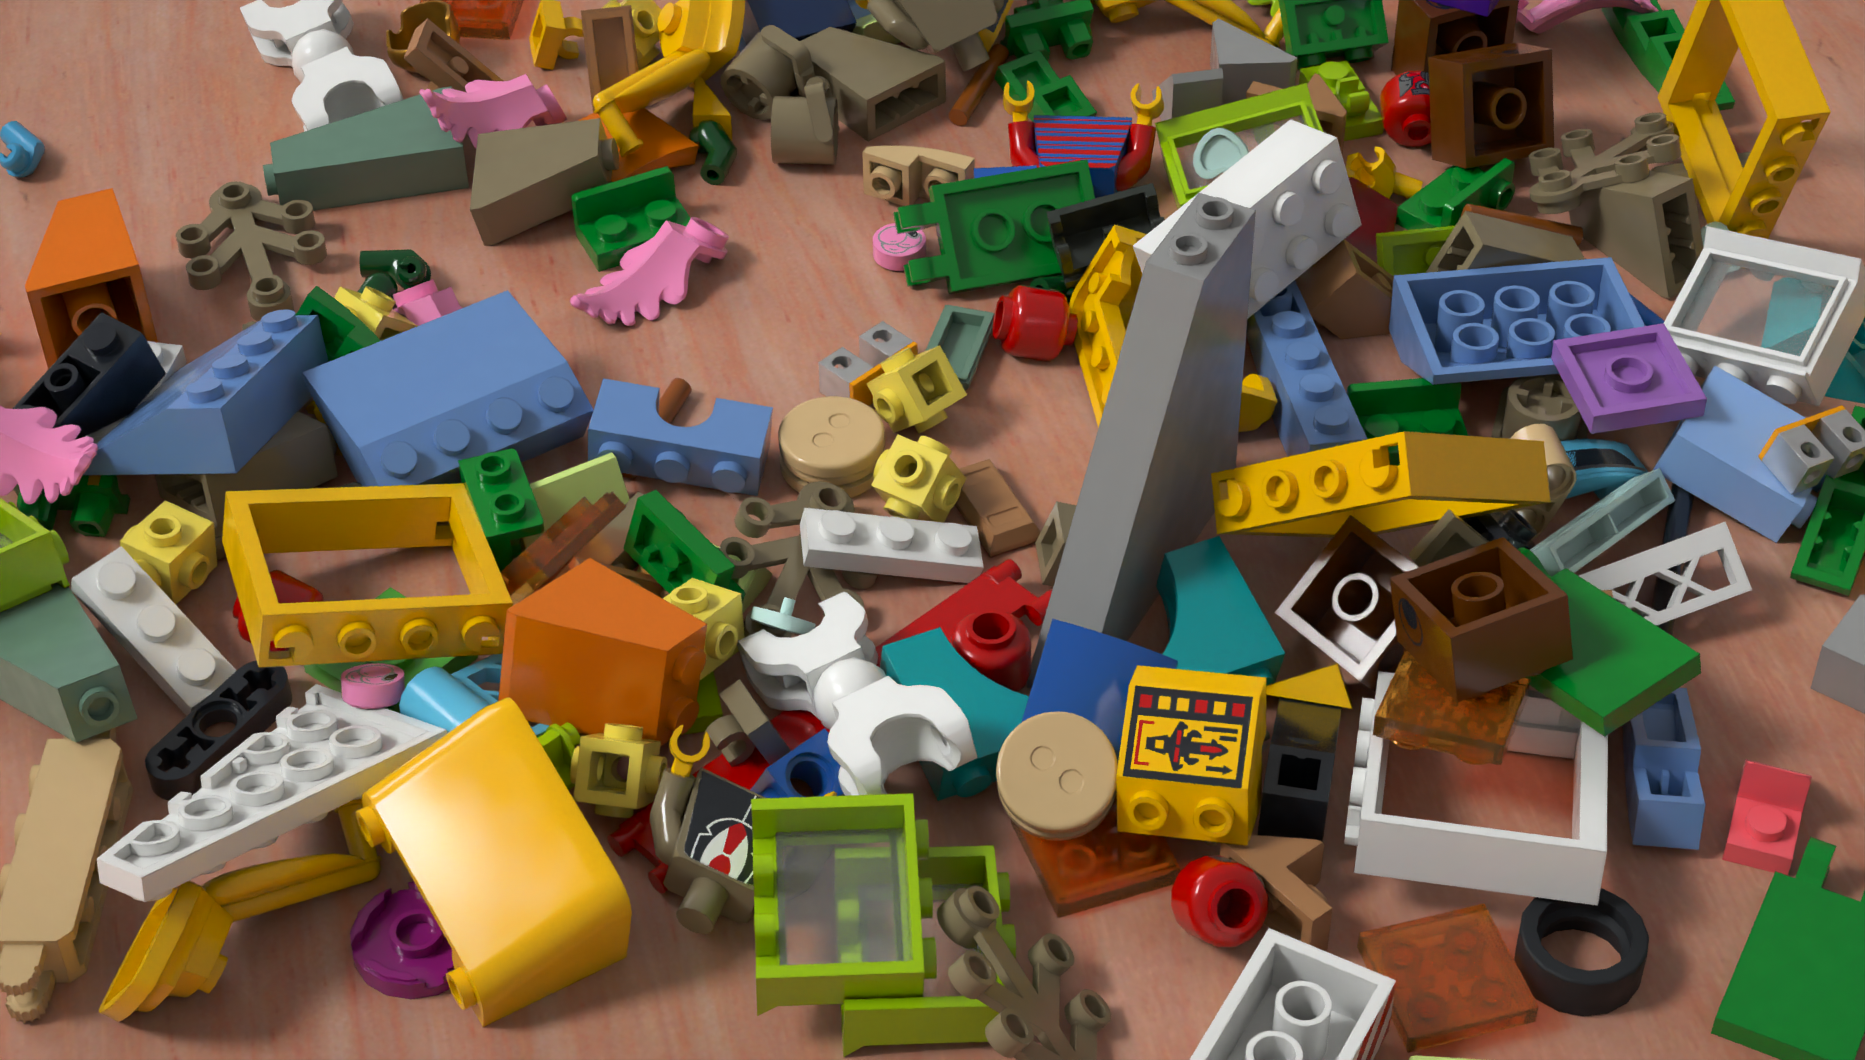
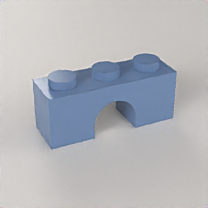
[588,378,773,496]

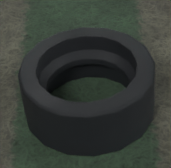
[1514,888,1649,1016]

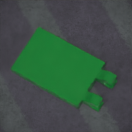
[893,159,1095,294]
[1517,547,1701,737]
[1711,837,1865,1060]

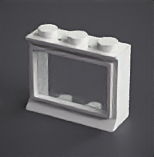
[1664,226,1865,406]

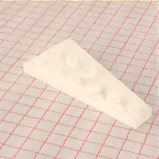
[97,684,447,902]

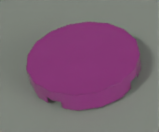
[350,881,454,999]

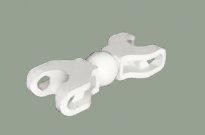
[240,0,404,132]
[737,592,978,796]

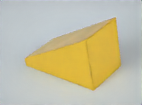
[693,77,732,141]
[1266,663,1353,709]

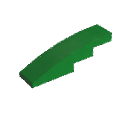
[1601,0,1735,111]
[1790,405,1865,596]

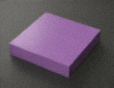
[1551,323,1707,434]

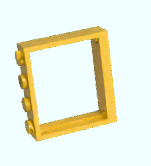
[1657,0,1831,239]
[1211,431,1551,538]
[222,483,513,667]

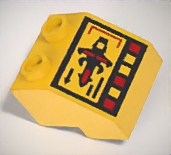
[1116,665,1266,845]

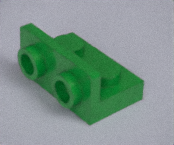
[1278,0,1389,70]
[1396,158,1515,230]
[571,166,691,272]
[1346,378,1468,466]
[458,449,544,586]
[623,489,746,604]

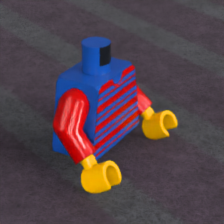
[1003,81,1164,199]

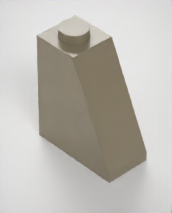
[800,27,946,141]
[470,118,619,246]
[1569,170,1703,299]
[1426,211,1585,273]
[155,411,338,528]

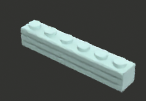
[1530,468,1675,576]

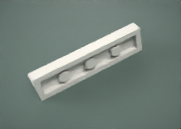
[1579,521,1752,626]

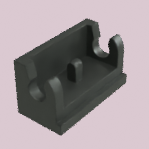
[1047,183,1165,289]

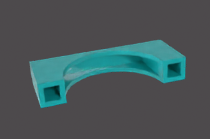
[880,536,1285,801]

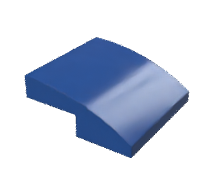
[1021,619,1178,762]

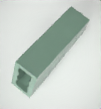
[263,86,469,211]
[0,583,138,743]

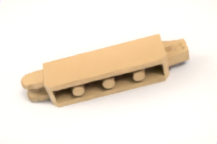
[0,728,133,1023]

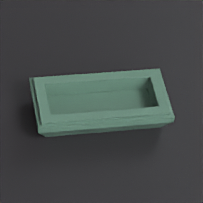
[925,305,994,391]

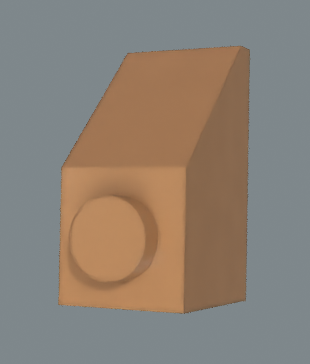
[1295,239,1394,339]

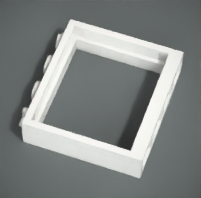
[1344,671,1608,905]

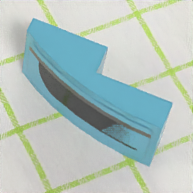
[1561,439,1649,500]

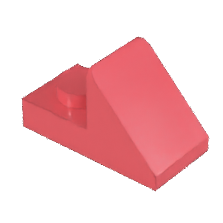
[1722,759,1812,876]

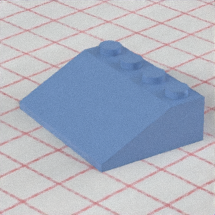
[1389,257,1645,385]
[302,290,594,487]
[83,309,328,475]

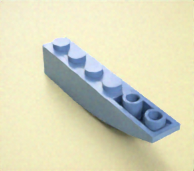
[1246,280,1367,457]

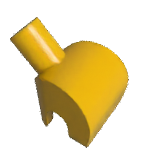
[1346,146,1423,199]

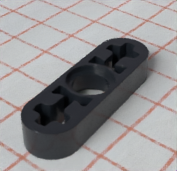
[145,660,292,800]

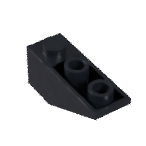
[12,312,166,440]
[1257,697,1342,842]

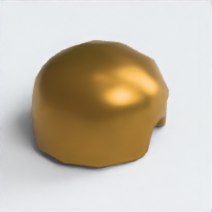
[386,0,460,73]

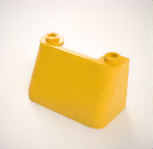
[1069,224,1277,432]
[356,697,632,1027]

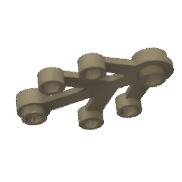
[1529,113,1682,214]
[176,181,327,322]
[719,481,879,638]
[937,885,1111,1060]

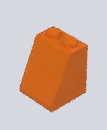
[25,188,158,369]
[498,558,707,747]

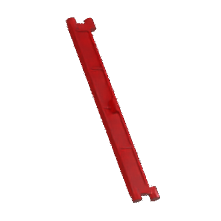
[607,559,1052,894]

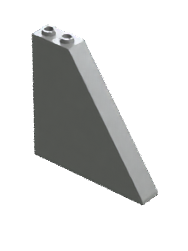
[1027,193,1256,689]

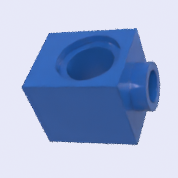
[750,728,845,798]

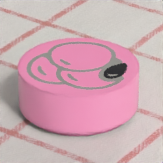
[873,223,926,271]
[341,663,405,709]

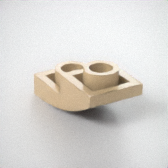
[862,145,975,206]

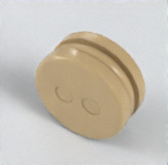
[778,396,885,498]
[996,711,1118,841]

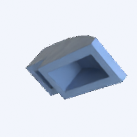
[1622,688,1706,850]

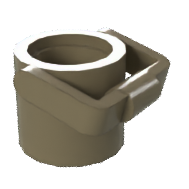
[721,25,815,120]
[771,76,840,165]
[1491,374,1589,441]

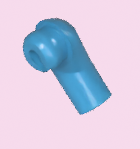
[0,121,45,178]

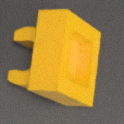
[529,0,584,70]

